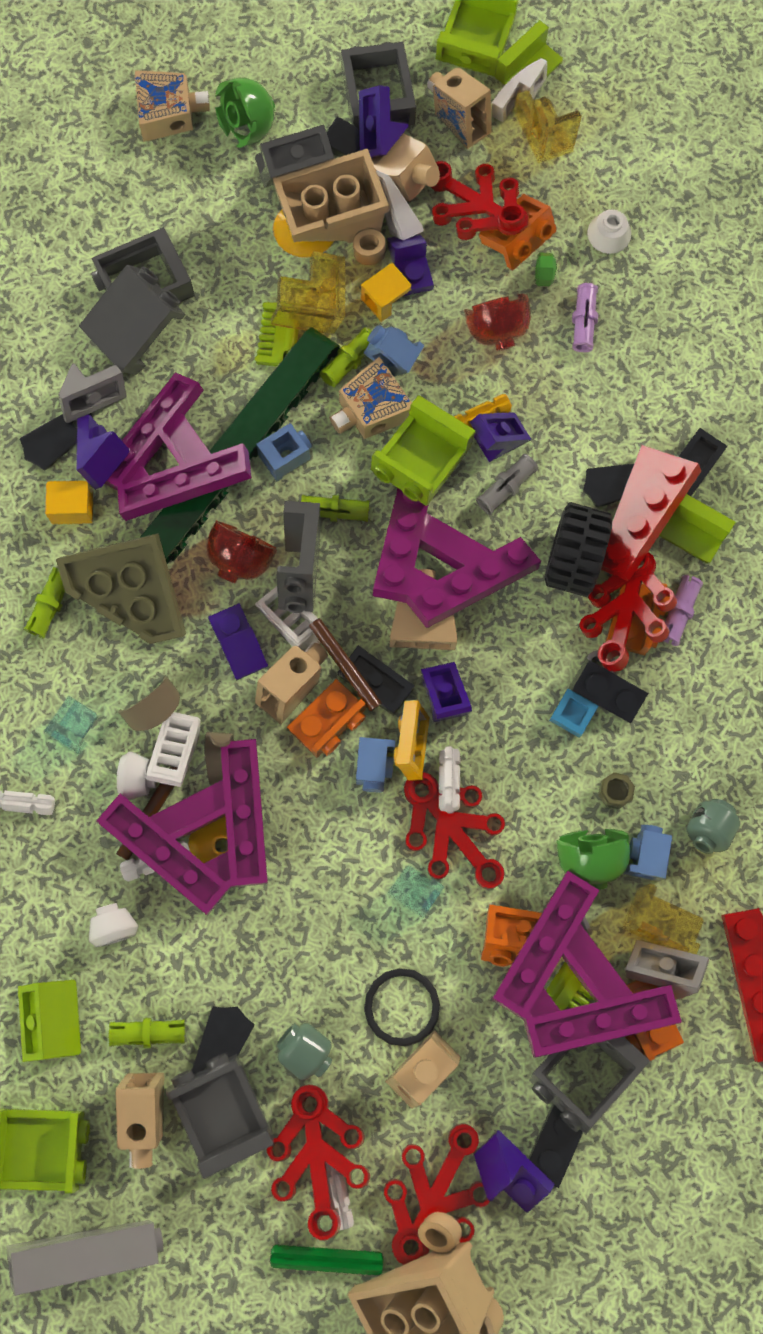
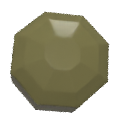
[598,773,635,809]

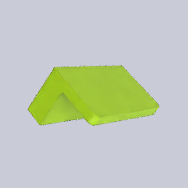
[495,20,563,99]
[659,494,736,564]
[18,980,81,1062]

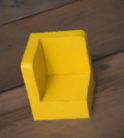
[361,263,411,322]
[45,481,93,524]

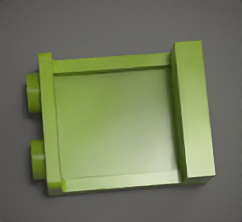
[435,0,519,77]
[370,395,475,506]
[0,1109,90,1194]

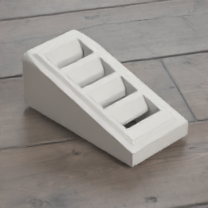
[376,170,424,241]
[255,586,320,651]
[146,712,201,787]

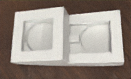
[492,58,547,123]

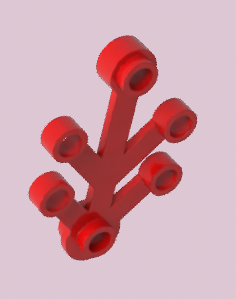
[431,161,529,240]
[579,552,677,672]
[404,772,505,889]
[267,1085,370,1240]
[384,1123,490,1265]

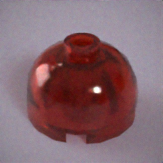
[464,294,531,351]
[206,520,277,583]

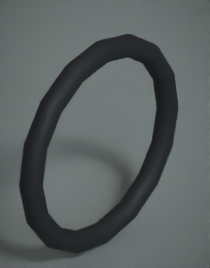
[364,968,440,1046]

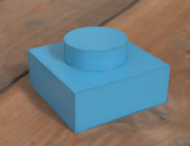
[549,689,598,738]

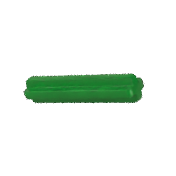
[270,1245,384,1276]

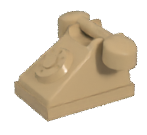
[273,148,389,265]
[347,1212,504,1334]

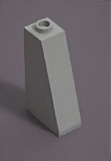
[6,1220,163,1296]

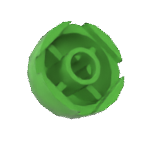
[215,77,275,148]
[557,829,630,890]

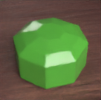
[535,252,557,287]

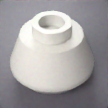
[587,210,631,254]
[117,752,157,800]
[89,903,138,947]

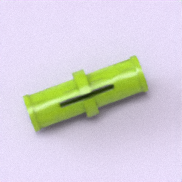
[320,327,372,388]
[301,494,370,522]
[23,567,65,639]
[109,1018,185,1048]

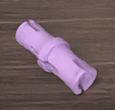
[572,283,598,353]
[664,575,703,646]

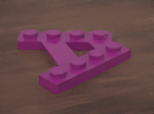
[104,372,252,521]
[372,488,541,628]
[96,739,268,916]
[491,871,682,1058]

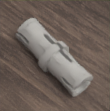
[476,454,538,515]

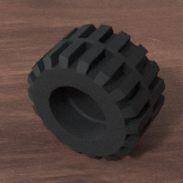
[545,502,612,597]

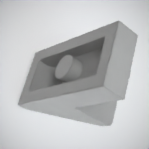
[59,363,127,423]
[625,940,709,1000]

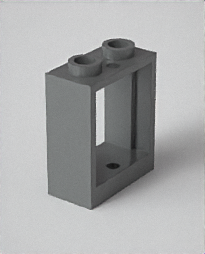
[341,41,416,129]
[91,227,195,302]
[529,1037,650,1135]

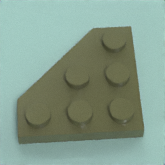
[56,533,186,644]

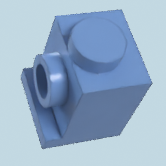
[364,325,424,377]
[256,423,312,481]
[356,737,395,793]
[624,825,672,881]

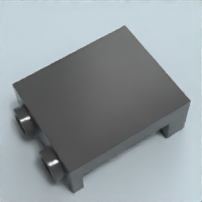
[255,124,334,188]
[79,264,186,375]
[276,501,320,613]
[166,1053,274,1179]

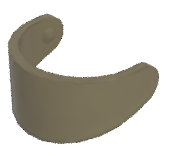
[118,675,180,731]
[204,732,234,786]

